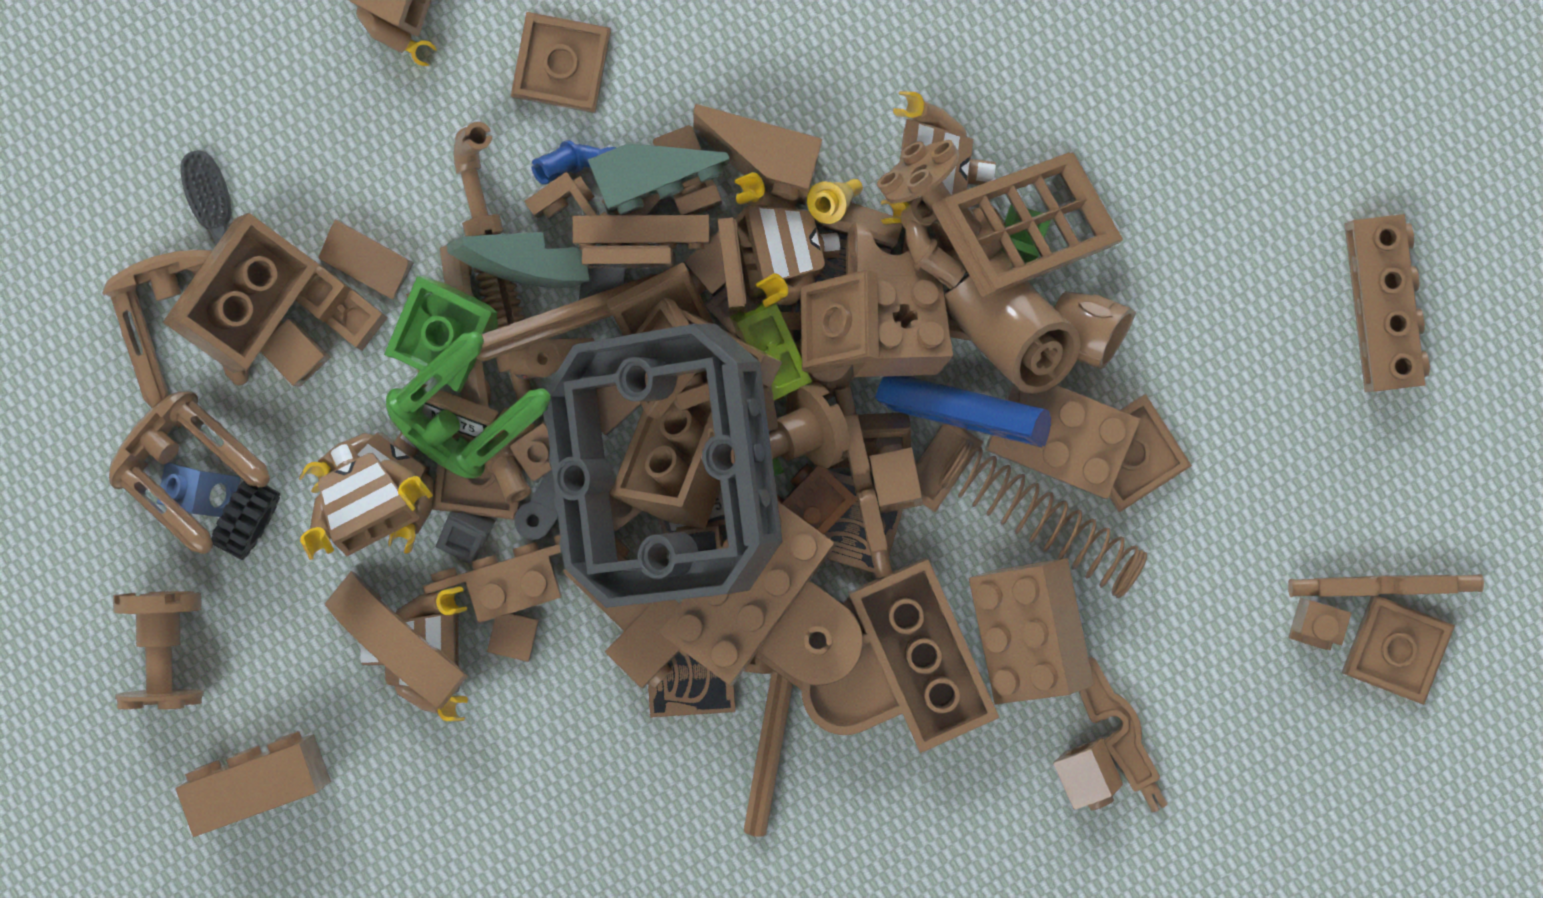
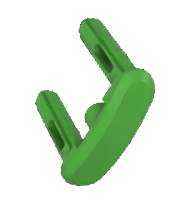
[386,331,551,478]

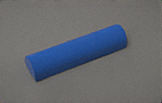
[875,376,1051,448]

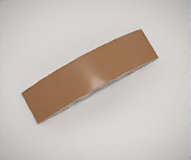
[325,571,468,710]

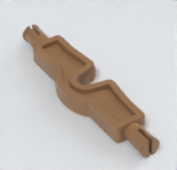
[833,386,893,578]
[1288,574,1484,597]
[1078,656,1168,812]

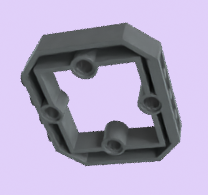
[543,324,782,608]

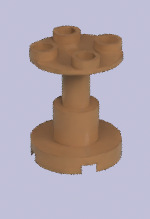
[877,140,1006,273]
[708,381,850,468]
[113,591,204,710]

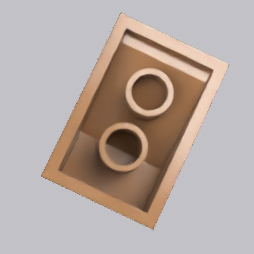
[693,104,822,207]

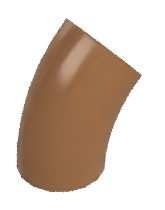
[944,250,1081,394]

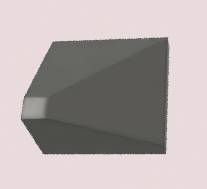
[579,268,627,300]
[435,512,496,565]

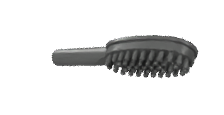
[180,150,232,245]

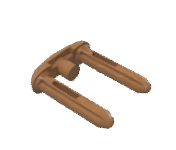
[102,250,250,408]
[109,391,270,554]

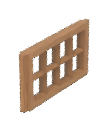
[931,152,1123,298]

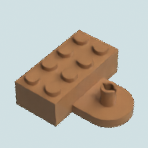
[659,502,863,686]
[801,557,1000,753]

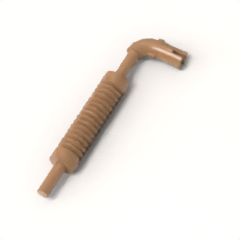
[453,122,532,401]

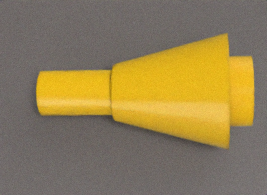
[807,179,863,224]

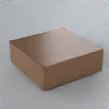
[487,613,540,662]

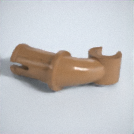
[901,197,966,290]
[486,407,535,503]

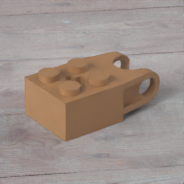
[846,222,953,377]

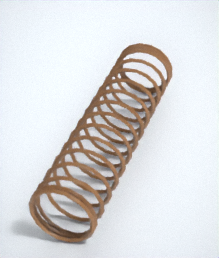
[938,439,1148,598]

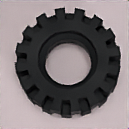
[211,481,281,560]

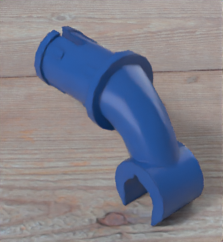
[531,140,616,185]

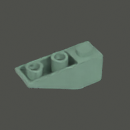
[588,143,730,215]

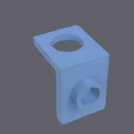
[157,462,241,517]

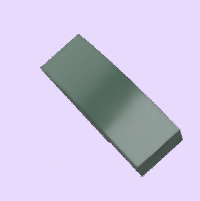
[447,232,589,288]

